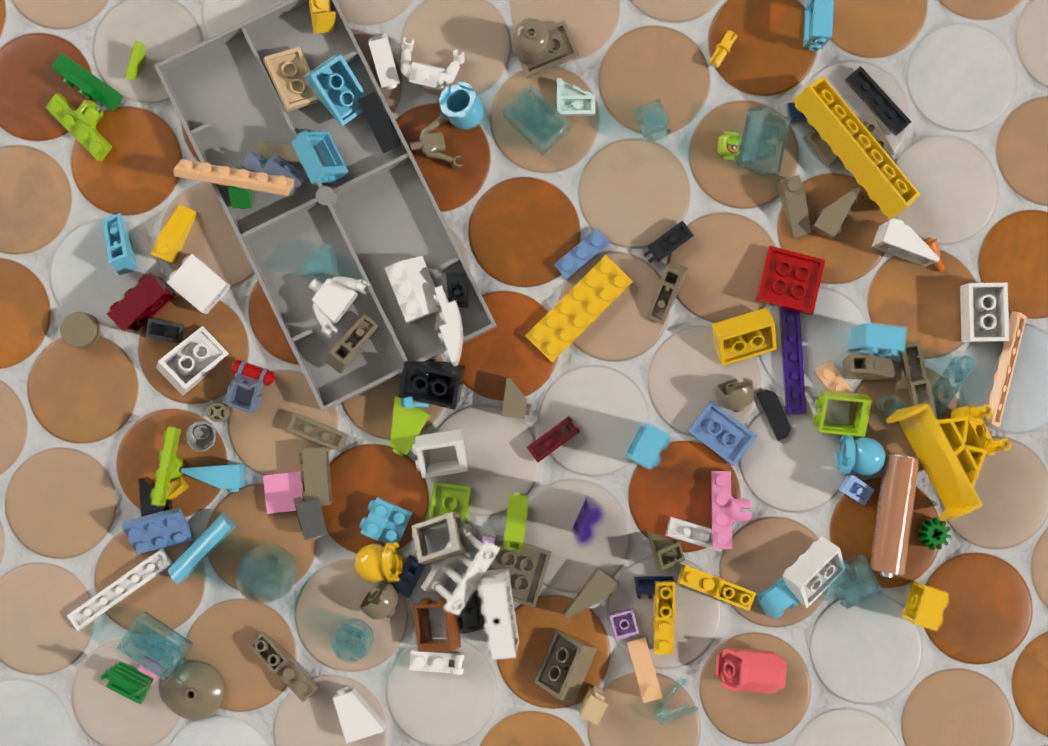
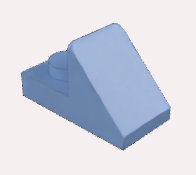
[838,474,874,506]

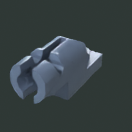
[241,151,307,188]

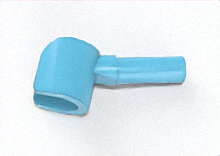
[401,397,429,408]

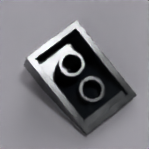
[399,361,466,410]

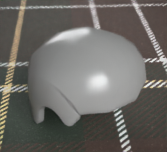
[186,420,216,452]

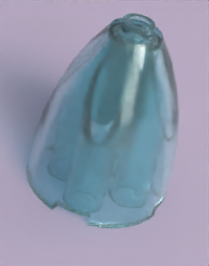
[236,543,298,603]

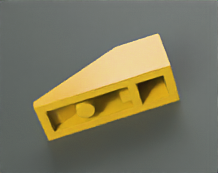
[151,204,198,264]

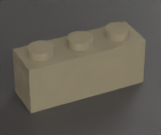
[299,447,332,506]

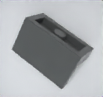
[293,496,327,540]

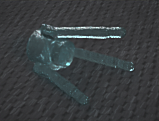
[654,679,698,725]

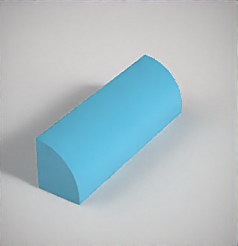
[168,512,237,584]

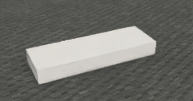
[665,517,722,552]

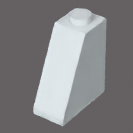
[368,33,400,90]
[333,687,386,743]

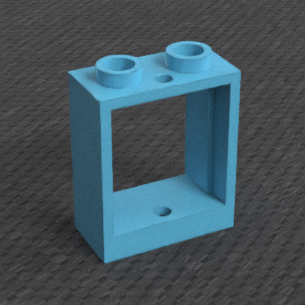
[803,0,834,51]
[291,130,349,184]

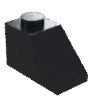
[139,477,172,517]

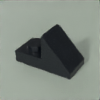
[446,272,468,307]

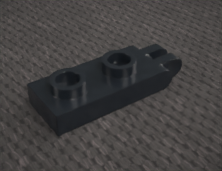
[643,220,694,263]

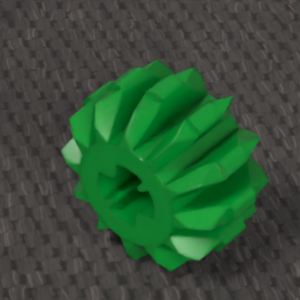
[916,517,951,550]

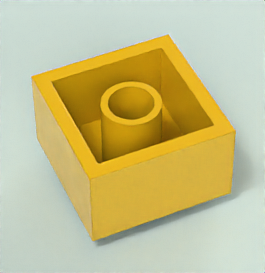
[902,581,949,631]

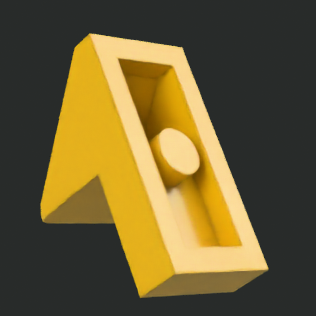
[309,0,336,34]

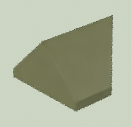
[646,530,685,571]

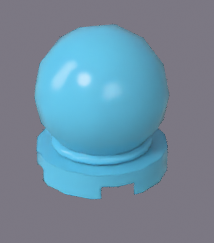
[439,81,484,130]
[836,435,886,476]

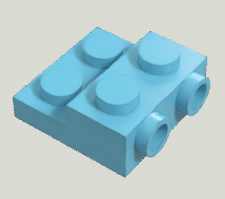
[359,497,413,544]

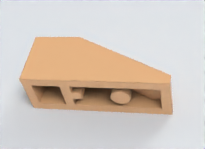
[626,636,662,703]

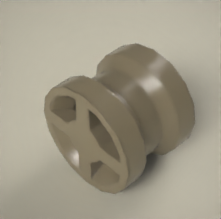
[207,403,230,422]

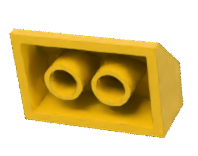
[711,308,777,366]

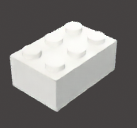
[960,283,1009,343]

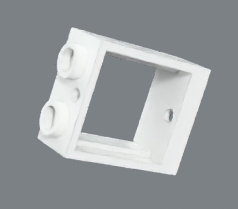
[412,429,468,479]

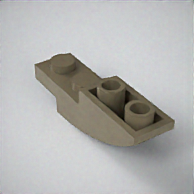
[249,632,318,702]

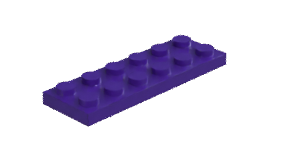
[571,495,603,546]

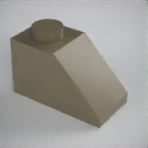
[502,378,530,419]

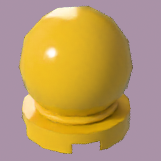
[354,542,403,583]

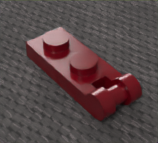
[526,415,581,463]

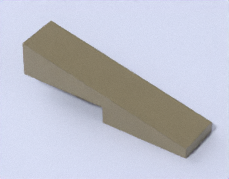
[899,342,937,417]

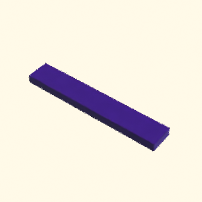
[779,307,806,415]

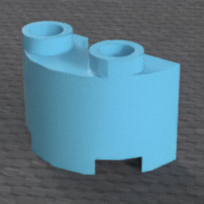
[754,577,799,619]

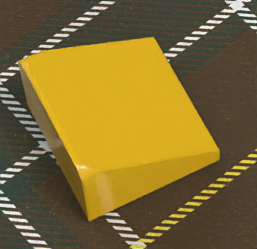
[167,476,189,500]

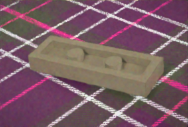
[287,413,348,452]

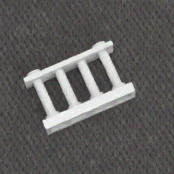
[421,522,500,615]

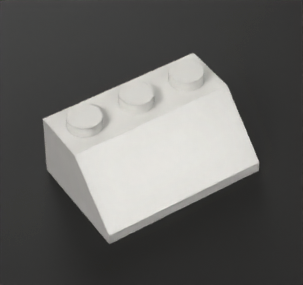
[385,256,442,324]
[782,536,846,608]

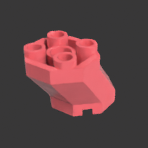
[715,648,786,693]

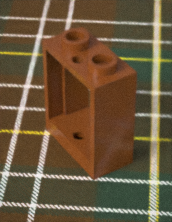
[413,598,461,652]

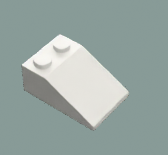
[871,219,940,267]
[156,326,229,396]

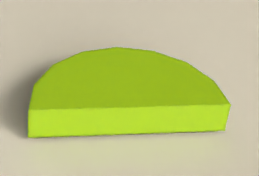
[125,41,146,80]

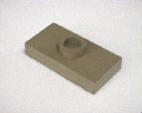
[803,128,839,167]

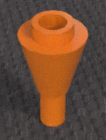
[923,237,945,272]

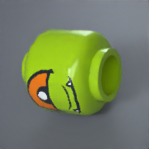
[717,132,743,160]

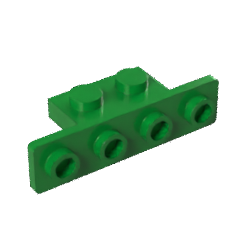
[51,54,124,111]

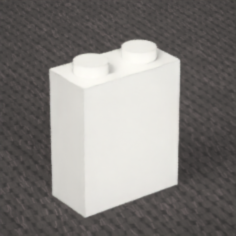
[167,254,232,314]

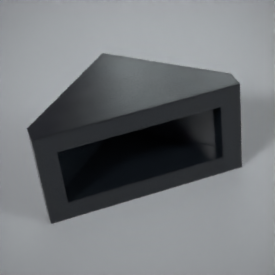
[144,318,184,343]

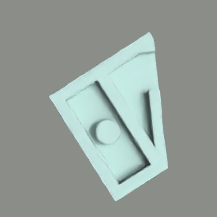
[557,78,595,116]

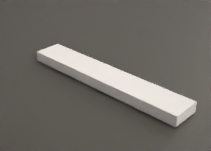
[67,548,174,631]

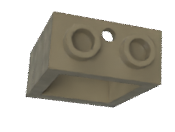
[412,512,469,565]

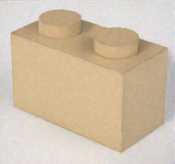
[578,686,608,725]

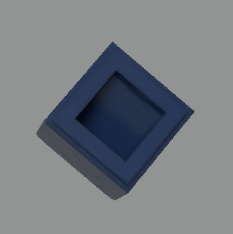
[787,103,807,122]

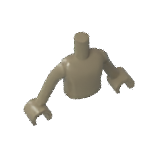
[409,111,463,170]

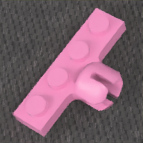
[711,471,752,549]

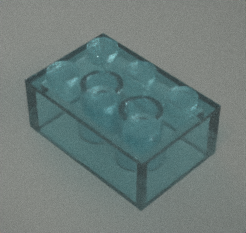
[503,83,571,156]
[737,106,790,176]
[116,611,193,681]

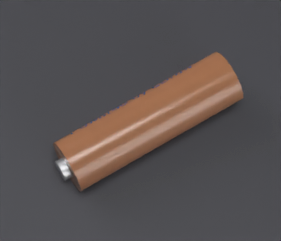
[870,454,919,577]

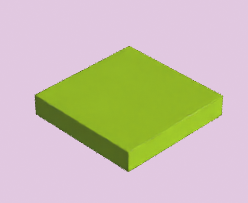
[428,481,472,524]

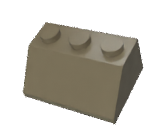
[534,629,597,703]

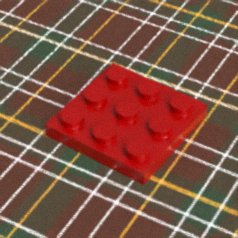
[756,246,825,316]

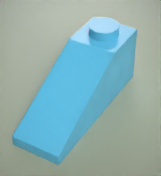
[102,213,138,275]
[181,464,245,492]

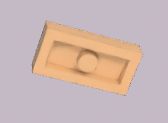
[813,361,853,403]

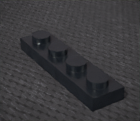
[845,66,912,136]

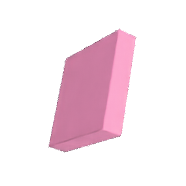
[263,471,305,514]

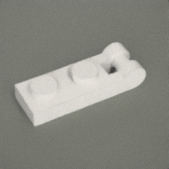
[409,649,465,675]

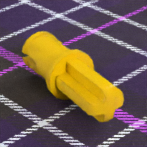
[710,30,737,68]

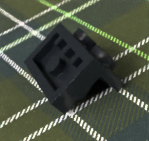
[458,590,484,634]

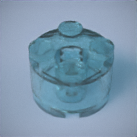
[634,99,671,143]
[331,619,373,662]

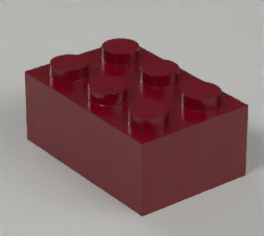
[107,273,177,334]

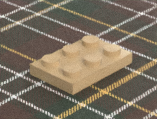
[263,47,320,112]

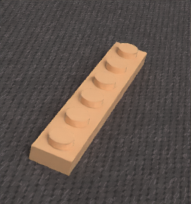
[174,159,294,196]
[984,311,1027,427]

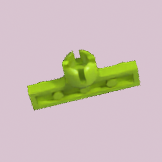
[45,93,113,161]
[150,427,185,506]

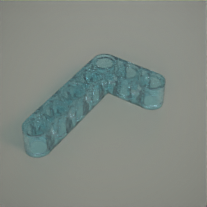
[876,355,975,426]

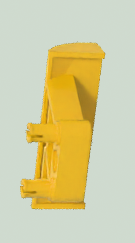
[886,403,1011,521]

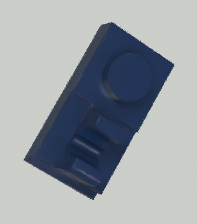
[393,554,426,598]
[634,576,674,599]

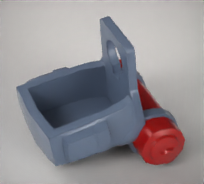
[225,359,275,413]

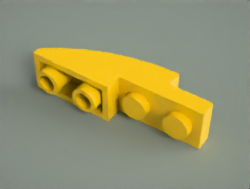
[676,564,756,611]
[653,581,676,655]

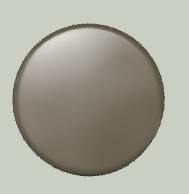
[60,312,101,348]

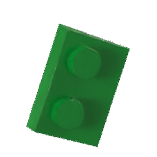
[99,661,154,704]

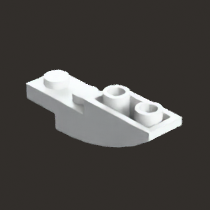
[433,285,463,367]

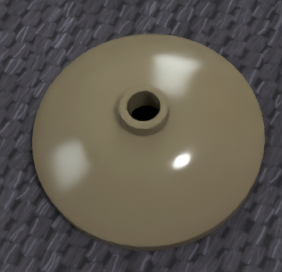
[166,661,225,720]

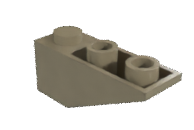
[811,186,862,240]
[843,354,901,380]

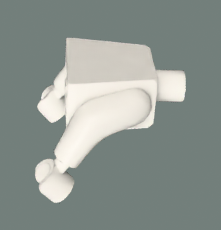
[400,38,465,88]
[309,276,370,338]

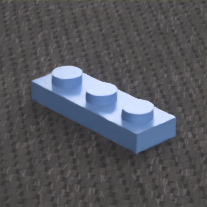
[554,228,610,280]

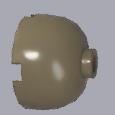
[714,378,754,412]
[359,580,398,620]

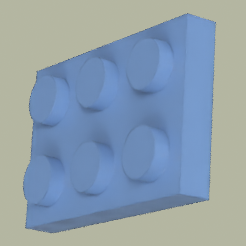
[688,401,757,466]
[122,507,194,554]

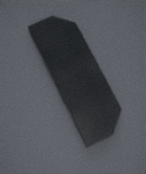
[757,390,791,441]

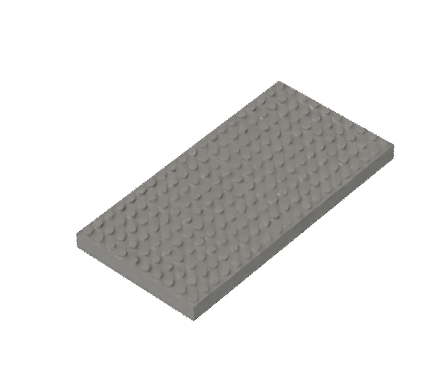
[154,0,497,411]

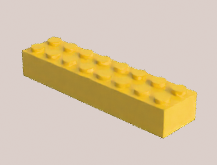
[792,76,921,220]

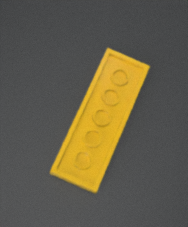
[525,255,633,362]

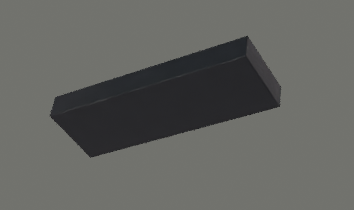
[358,92,401,154]

